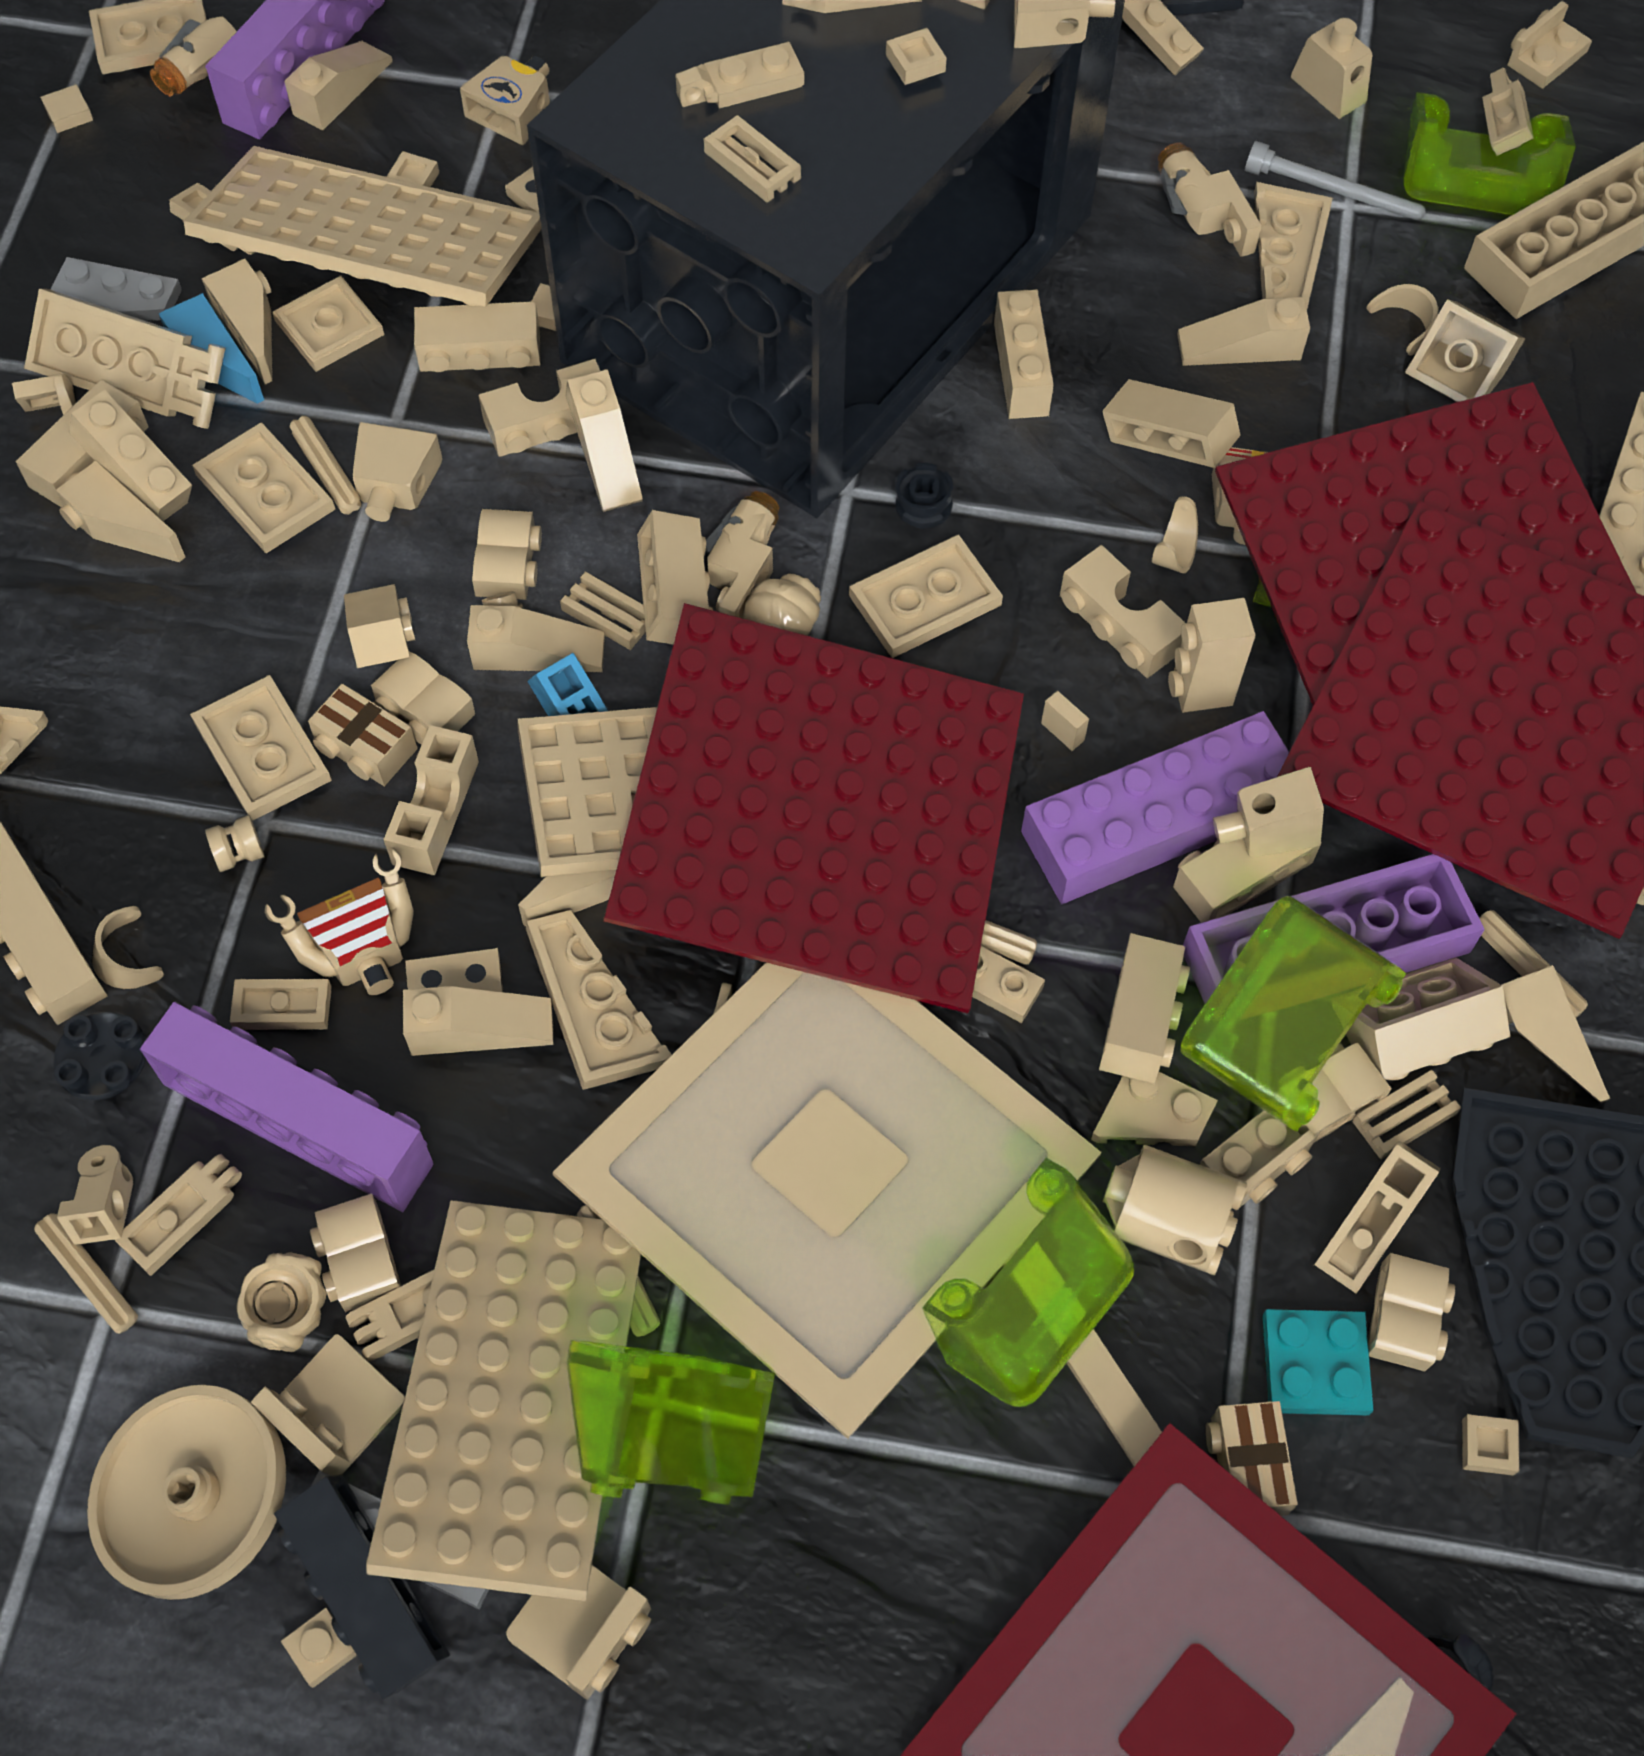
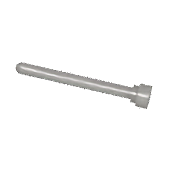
[1244,140,1425,220]

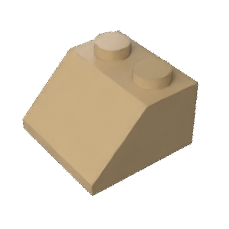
[1405,300,1525,402]

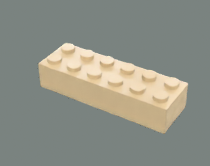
[1464,142,1644,319]

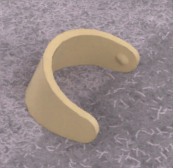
[1367,284,1438,356]
[1152,497,1198,573]
[92,906,164,989]

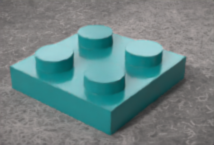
[1263,1309,1373,1415]

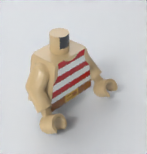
[265,849,414,995]

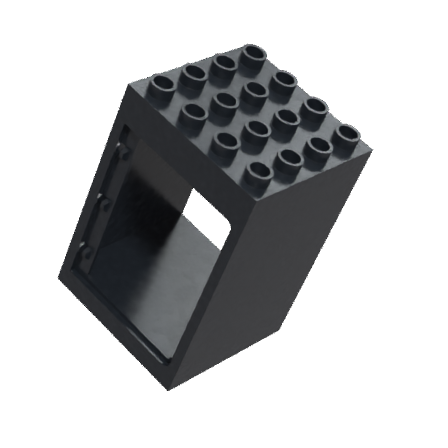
[527,0,1125,519]

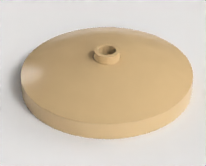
[88,1385,286,1600]

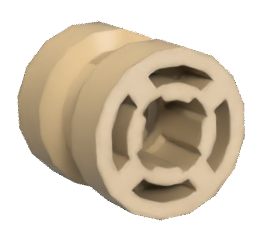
[205,815,265,872]

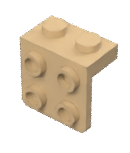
[507,1565,651,1700]

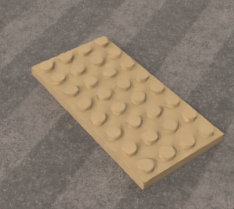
[184,146,541,307]
[518,707,657,877]
[366,1201,641,1601]

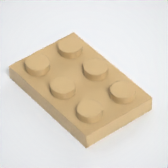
[89,0,207,74]
[192,422,335,553]
[849,534,1003,658]
[190,675,332,821]

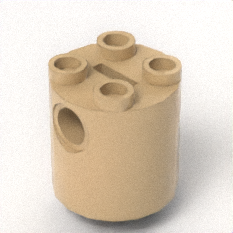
[1102,1144,1247,1275]

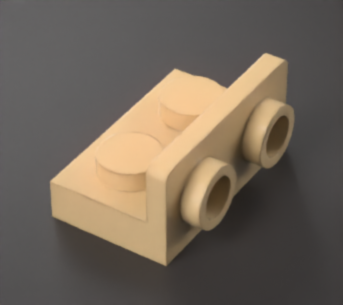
[1508,1,1592,89]
[1200,1104,1316,1208]

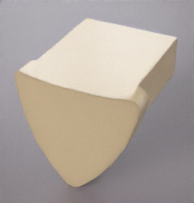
[12,373,76,415]

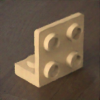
[250,1335,405,1476]

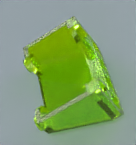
[1403,92,1576,215]
[1181,896,1406,1132]
[922,1157,1134,1407]
[566,1339,775,1504]

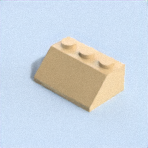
[1331,958,1510,1080]

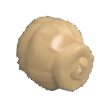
[743,574,821,636]
[236,1252,327,1352]

